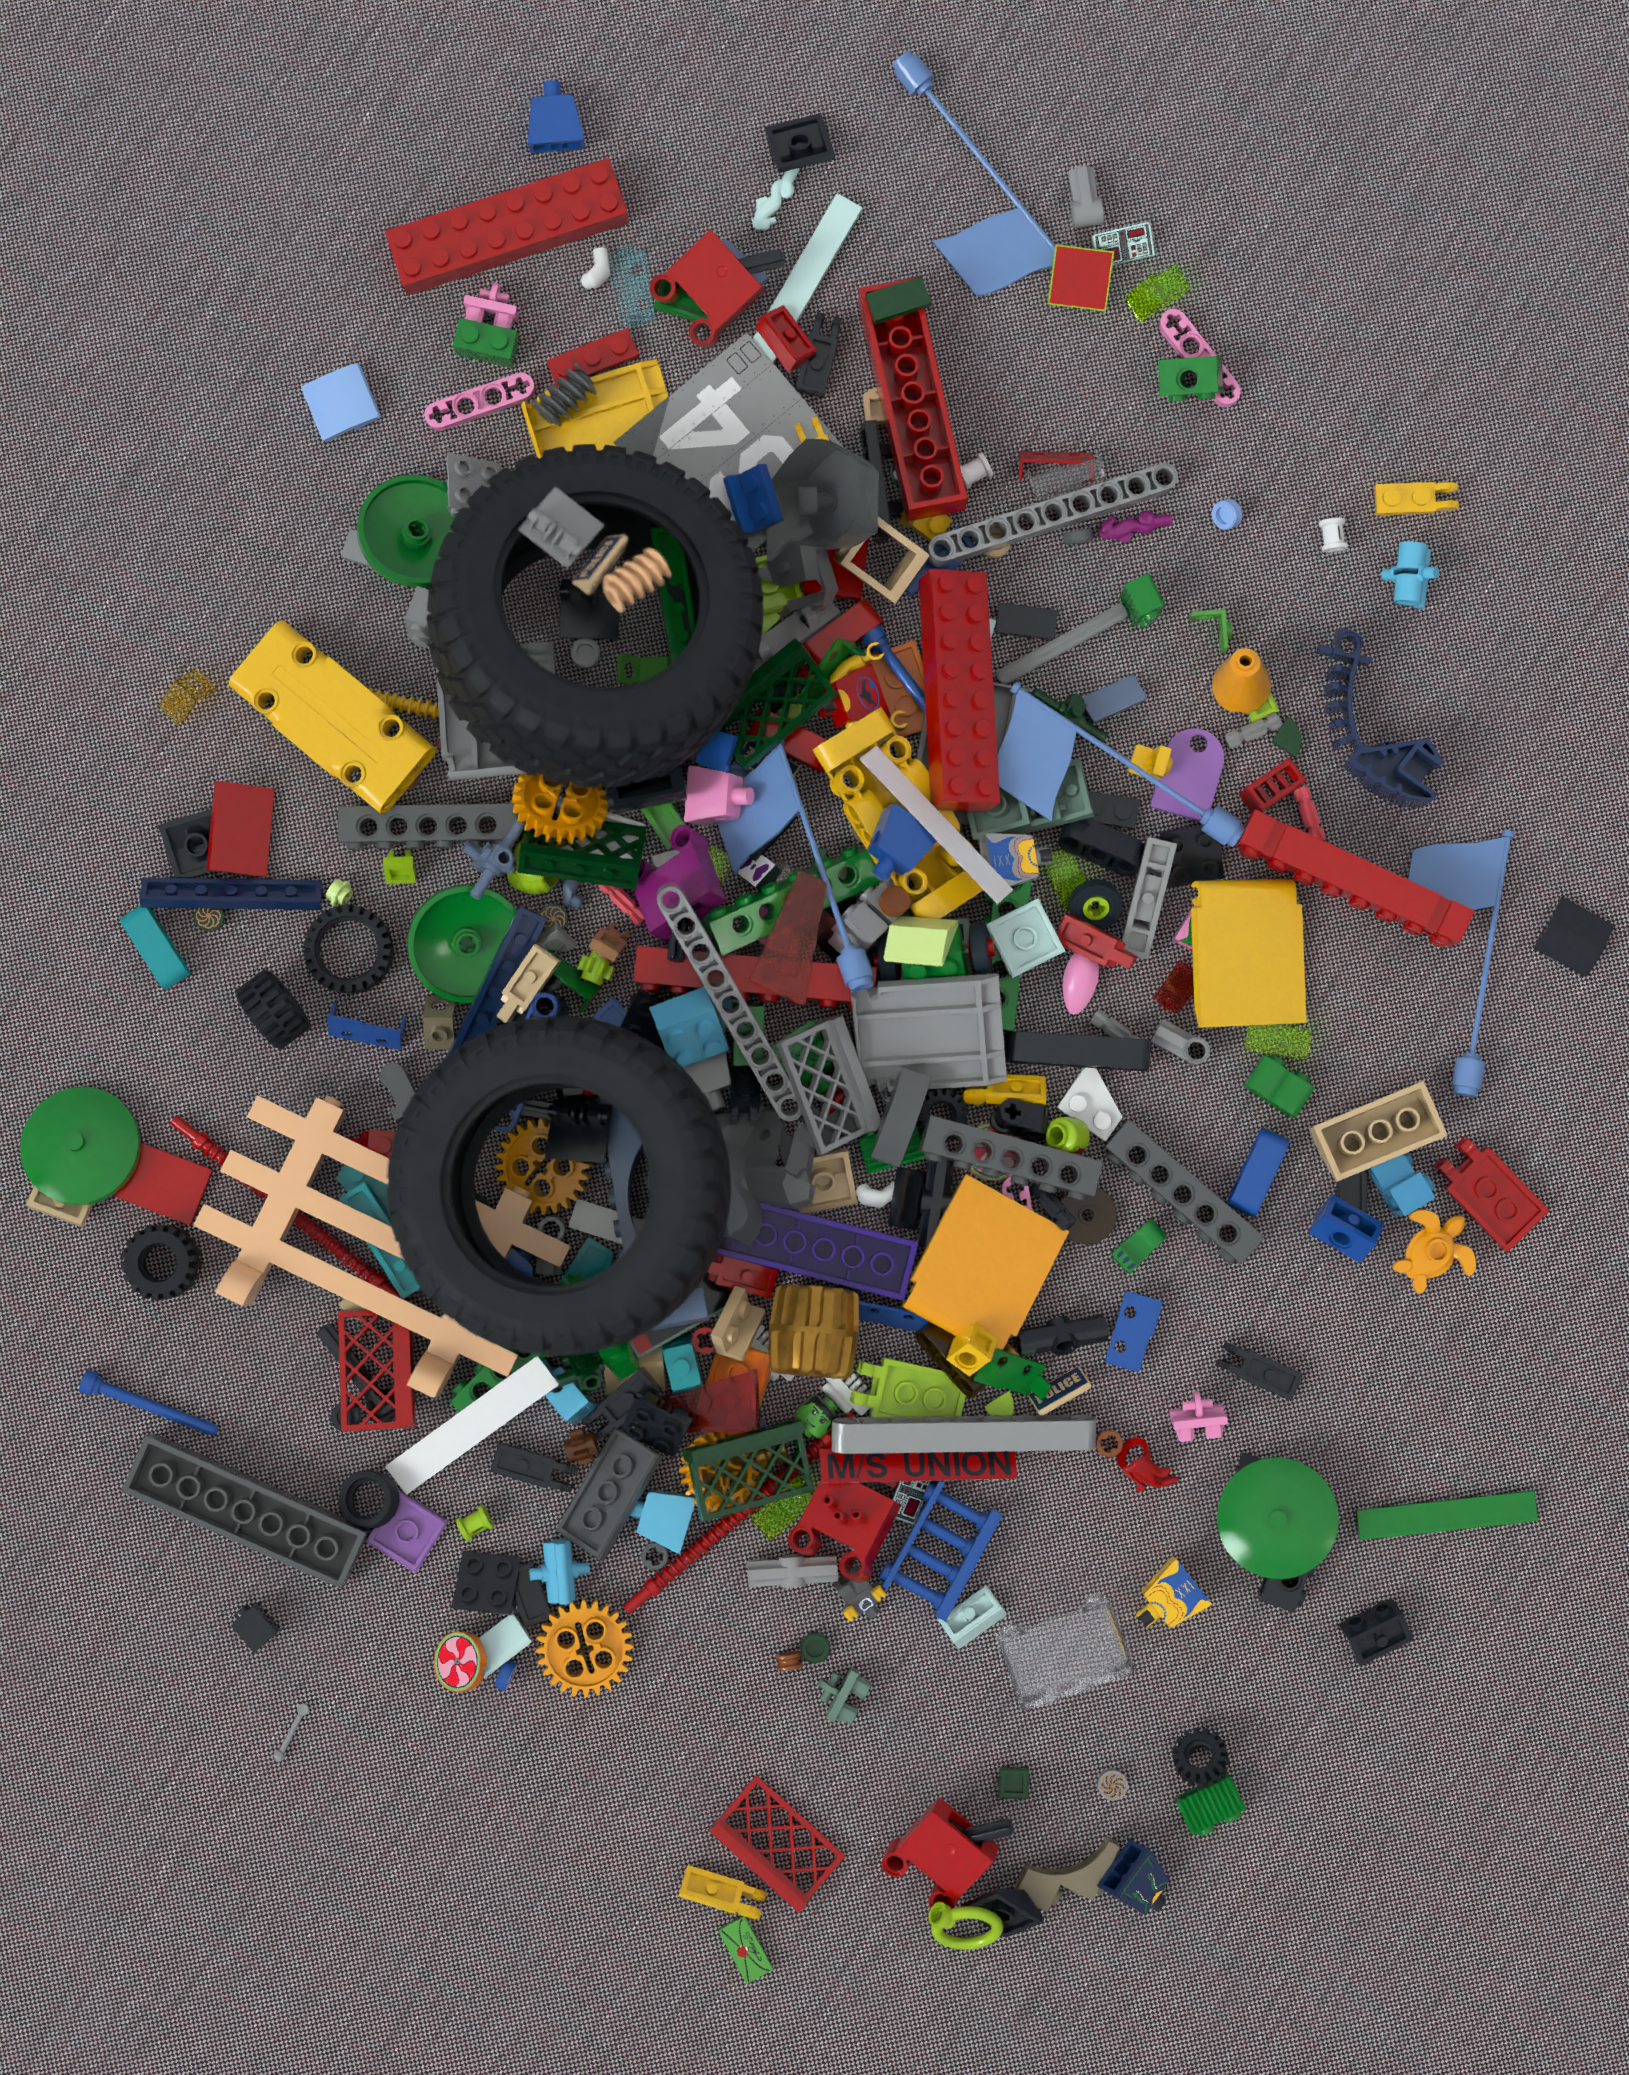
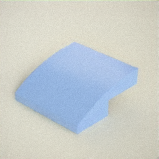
[301,363,381,442]

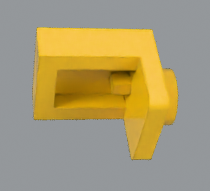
[899,509,952,542]
[1128,744,1173,779]

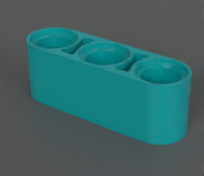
[119,906,191,990]

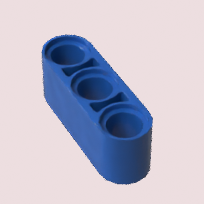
[1227,1127,1290,1218]

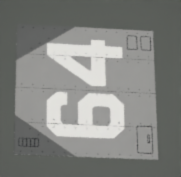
[614,332,844,551]

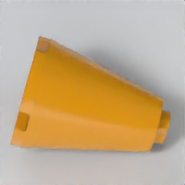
[1212,648,1271,714]

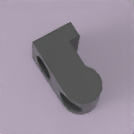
[379,1063,417,1122]

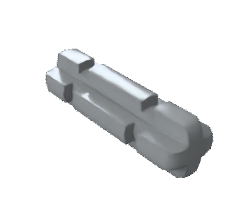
[1225,713,1282,749]
[1090,1010,1141,1039]

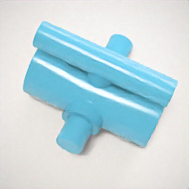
[1381,541,1439,609]
[529,1539,590,1605]

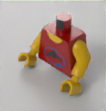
[817,642,908,731]

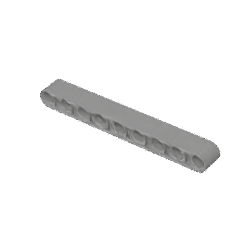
[926,463,1178,567]
[657,883,802,1121]
[832,1415,1096,1454]

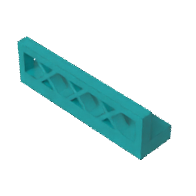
[339,1182,421,1299]

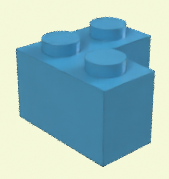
[1367,1152,1436,1216]

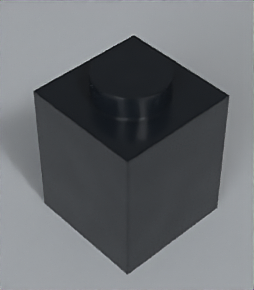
[231,1602,281,1653]

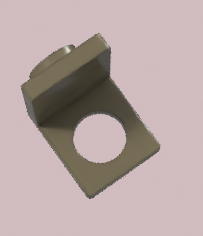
[423,996,456,1050]

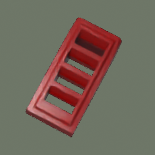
[1239,757,1307,813]

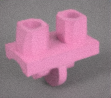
[463,283,520,329]
[1169,1391,1228,1442]

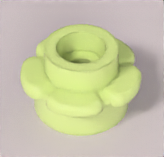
[326,879,353,907]

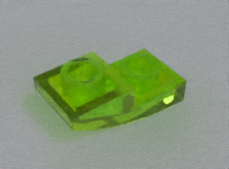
[1244,1024,1312,1060]
[751,1476,814,1541]

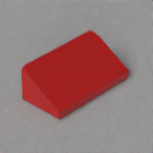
[756,305,818,372]

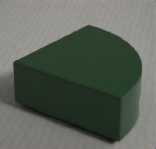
[1271,717,1301,758]

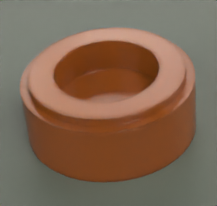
[879,885,911,917]

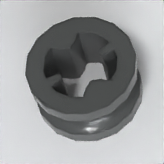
[641,1542,669,1570]

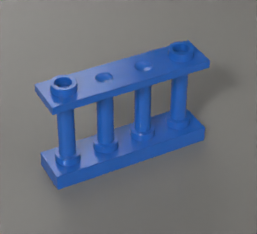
[879,1481,1003,1622]

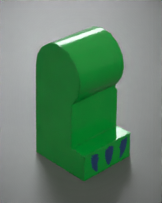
[1109,1218,1167,1274]

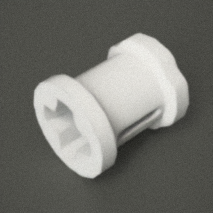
[960,452,993,490]
[1319,518,1348,553]

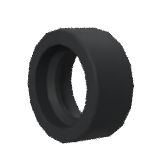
[339,1470,399,1528]

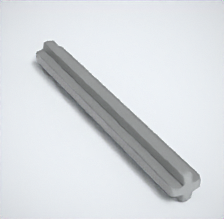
[995,603,1128,685]

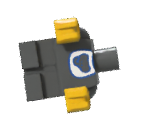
[833,1565,887,1622]

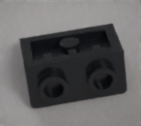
[1339,1599,1414,1666]

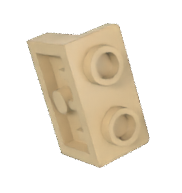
[711,1286,766,1361]

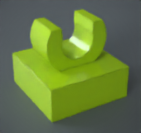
[383,850,417,884]

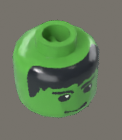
[795,1394,839,1439]

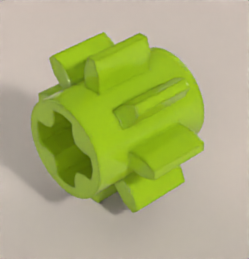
[577,950,616,986]

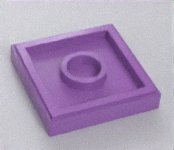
[366,1489,449,1573]

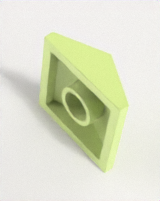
[884,916,959,966]

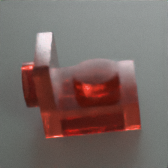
[1153,960,1194,1014]

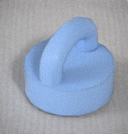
[1212,498,1242,530]

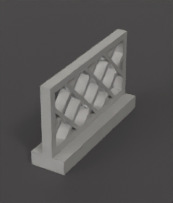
[776,1016,881,1155]

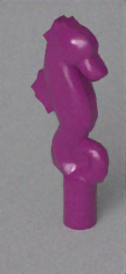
[1098,511,1173,544]

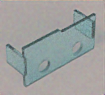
[608,246,656,327]

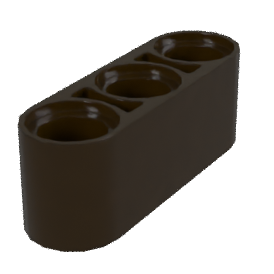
[915,1321,987,1398]

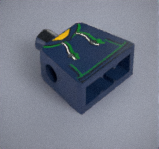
[1097,1839,1169,1914]

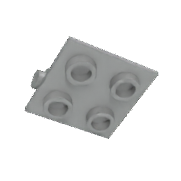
[446,452,501,517]
[519,487,604,569]

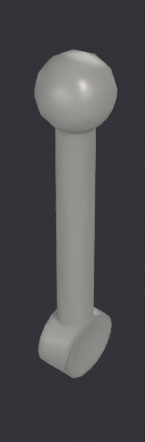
[273,1703,310,1762]

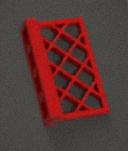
[338,1310,416,1432]
[707,1775,845,1913]

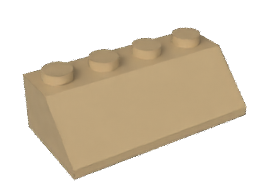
[1309,1081,1448,1182]

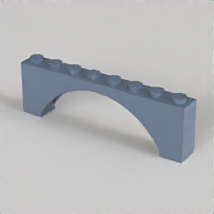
[599,1096,710,1332]

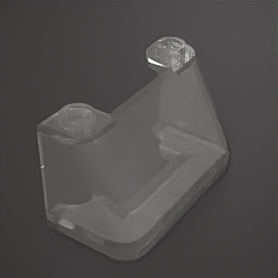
[995,1593,1136,1711]

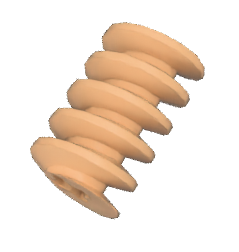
[603,548,671,613]

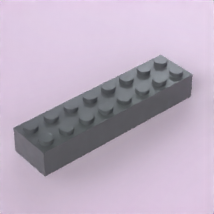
[121,1433,371,1589]

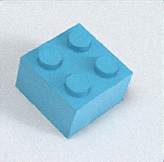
[649,987,729,1068]

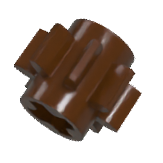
[564,1427,599,1466]

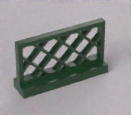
[720,638,838,770]
[518,813,647,890]
[682,1419,814,1522]

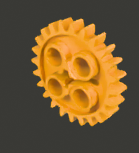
[511,773,608,845]
[495,1117,592,1215]
[536,1598,634,1698]

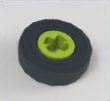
[1068,879,1122,930]

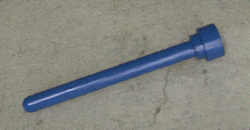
[862,625,926,715]
[79,1369,218,1435]

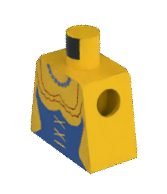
[1136,1556,1212,1628]

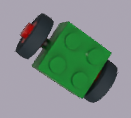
[874,922,995,981]

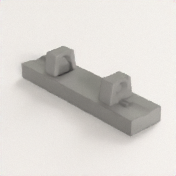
[753,602,841,672]
[1121,836,1177,960]

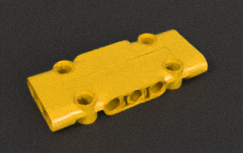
[228,620,436,814]
[812,707,983,919]

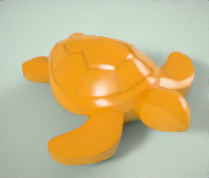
[1392,1209,1476,1294]

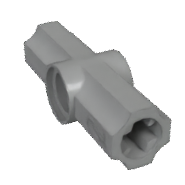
[747,1554,838,1588]

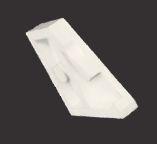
[1056,1068,1123,1142]

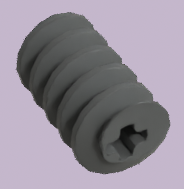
[531,362,597,427]

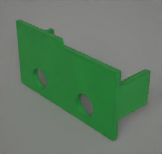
[798,637,866,706]
[548,950,602,1013]
[973,1348,1051,1401]

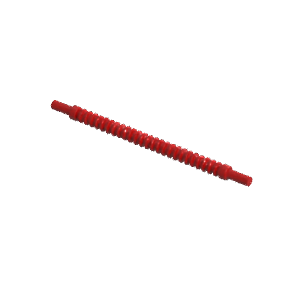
[170,1115,409,1301]
[622,1412,855,1615]

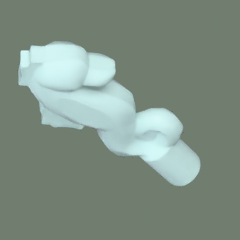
[752,168,800,231]

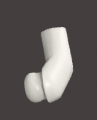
[581,247,610,289]
[856,1182,895,1208]

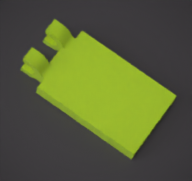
[850,1357,966,1417]

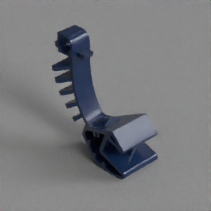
[1317,627,1443,809]

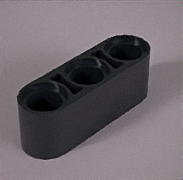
[1058,818,1145,877]

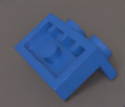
[723,464,784,534]

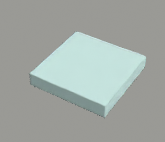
[986,898,1065,979]

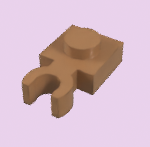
[588,922,630,962]

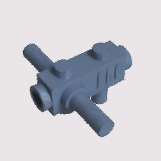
[461,819,525,900]

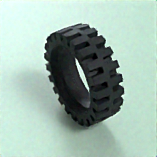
[303,905,394,994]

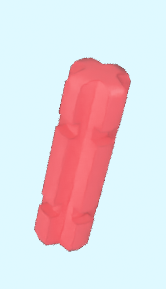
[1293,786,1326,840]
[598,884,644,925]

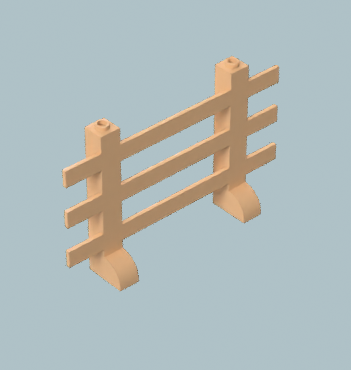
[193,1095,571,1398]

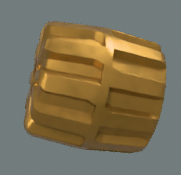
[769,1285,859,1379]

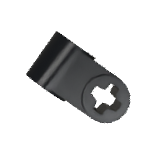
[989,1099,1049,1141]

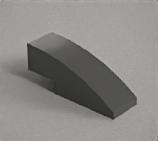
[870,1067,931,1168]

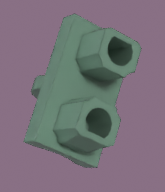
[818,1666,871,1724]

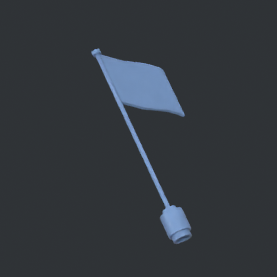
[892,50,1055,296]
[997,681,1246,847]
[717,740,874,993]
[1408,830,1515,1097]

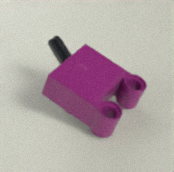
[634,825,727,963]

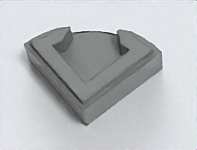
[536,924,576,952]

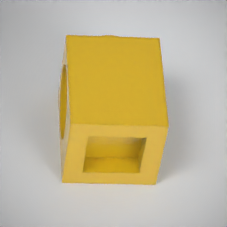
[946,1322,998,1377]

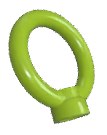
[928,1902,1003,1950]

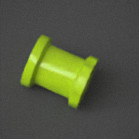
[455,1504,495,1542]

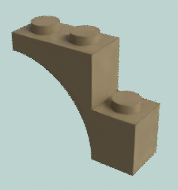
[1013,1835,1120,1912]

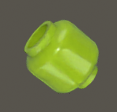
[1046,1117,1090,1155]

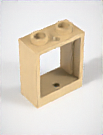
[833,517,930,604]

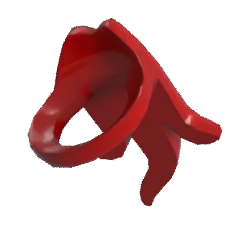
[1117,1437,1179,1492]

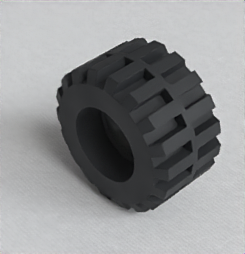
[235,969,310,1050]
[120,1225,202,1300]

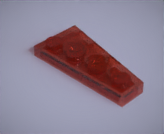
[749,870,827,1005]
[656,1369,761,1433]

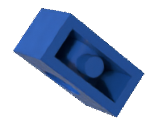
[1308,1194,1384,1263]

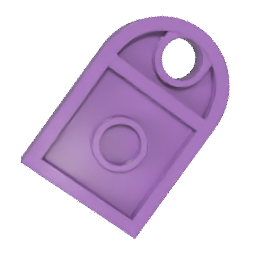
[1149,728,1224,822]

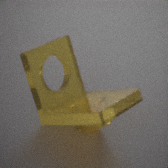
[158,669,216,726]

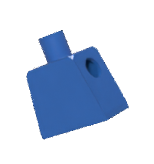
[528,80,586,154]
[868,803,937,881]

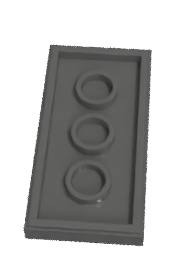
[555,1427,663,1561]

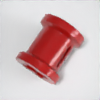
[692,1326,715,1354]

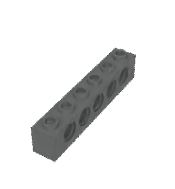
[338,803,520,850]
[918,1115,1103,1201]
[1103,1120,1265,1265]

